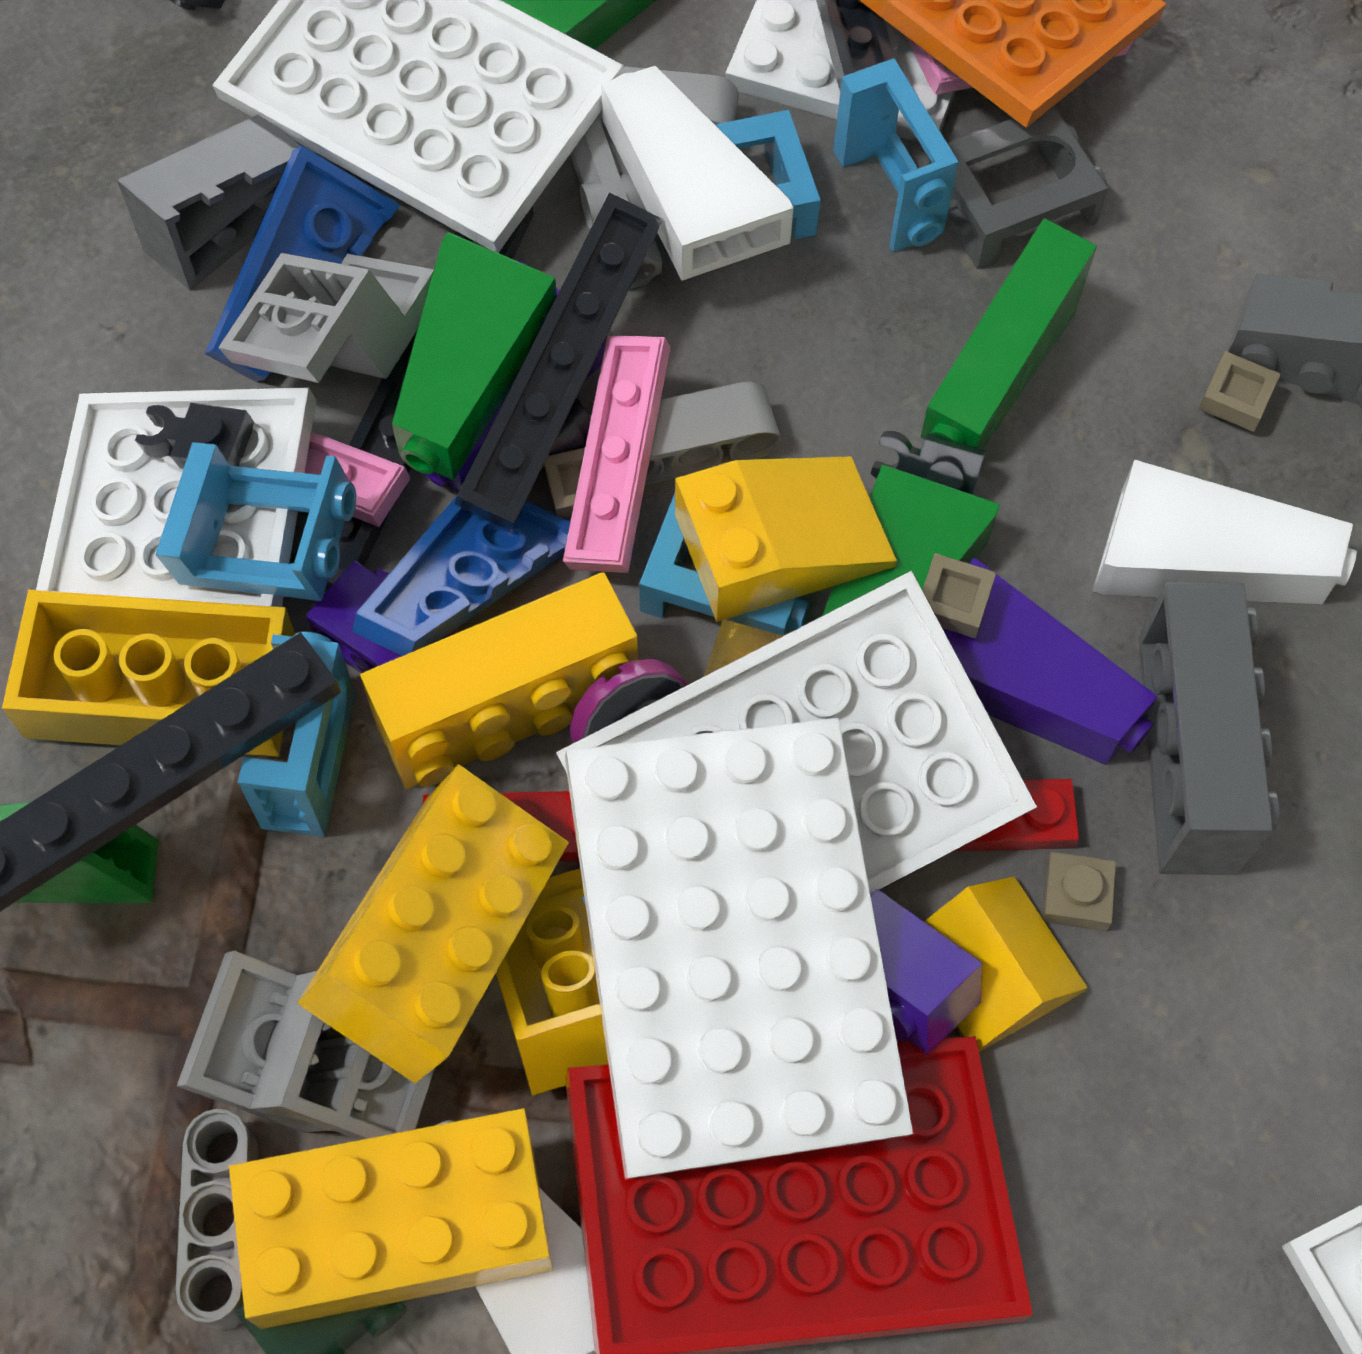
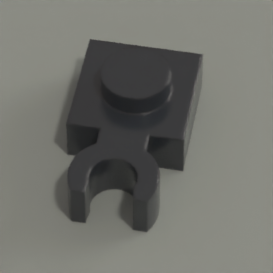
[135,403,255,469]
[870,431,986,495]

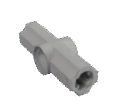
[570,119,662,289]

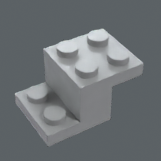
[218,253,434,383]
[177,951,435,1140]

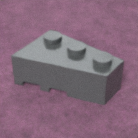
[117,115,301,290]
[1227,274,1362,408]

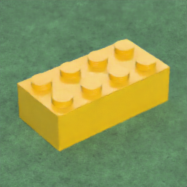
[360,572,638,790]
[2,589,295,757]
[297,764,569,1084]
[229,1108,553,1329]

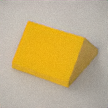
[924,876,1088,1052]

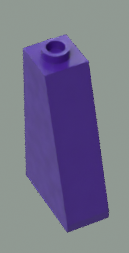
[942,557,1158,765]

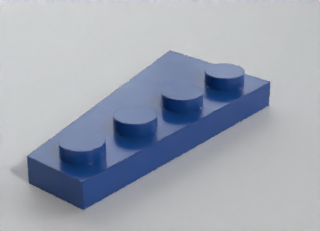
[205,145,400,382]
[352,496,570,656]

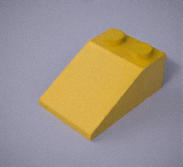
[675,456,897,622]
[496,868,608,1096]

